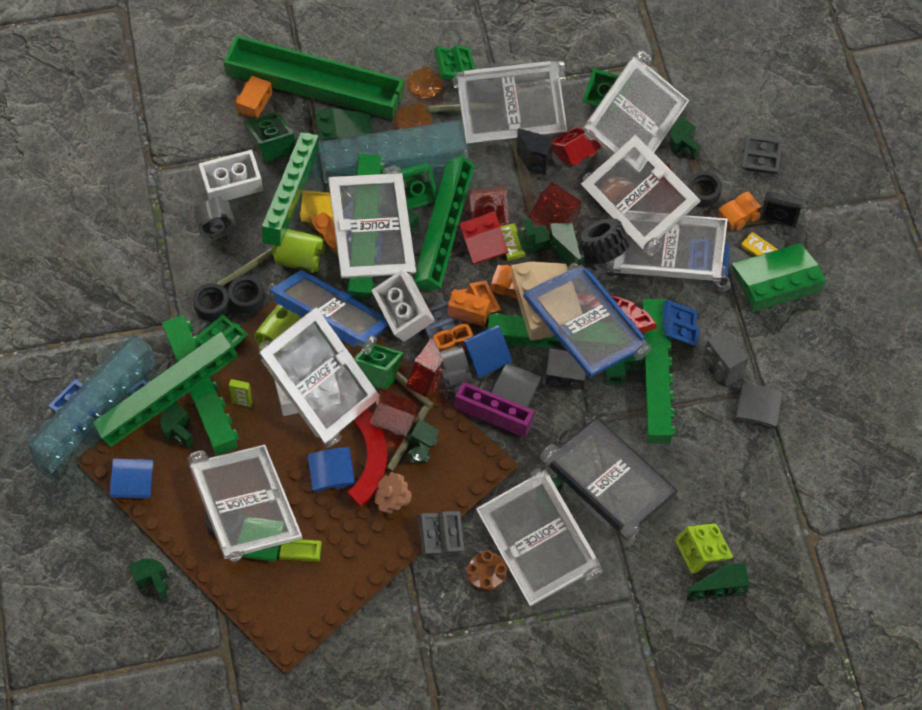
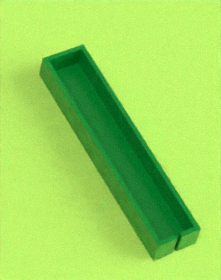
[223,35,405,120]

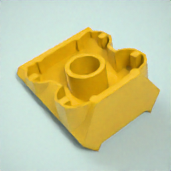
[300,190,343,228]

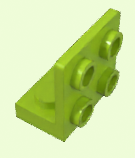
[674,524,733,574]

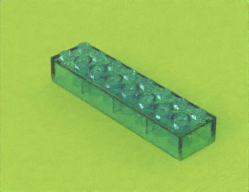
[318,120,468,184]
[27,333,156,474]

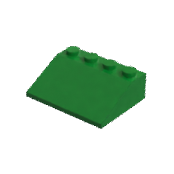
[731,243,826,312]

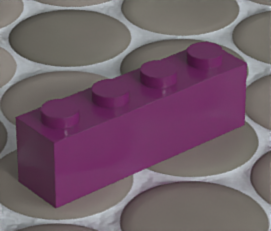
[454,381,534,438]

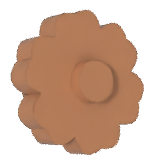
[375,472,412,514]

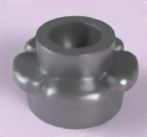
[712,275,731,293]

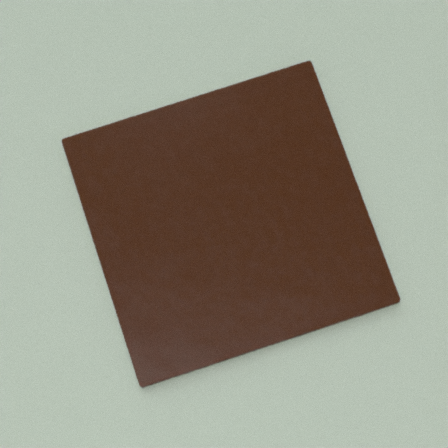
[76,278,518,674]

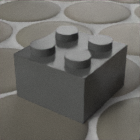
[703,329,749,387]

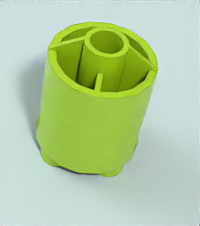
[272,229,326,273]
[254,304,302,358]

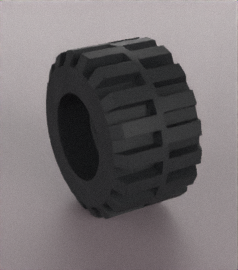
[578,218,630,264]

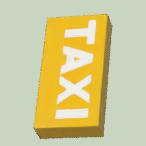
[741,232,778,256]

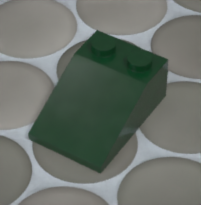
[315,108,374,152]
[244,111,296,163]

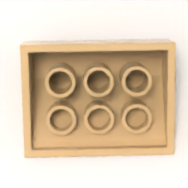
[511,262,586,341]

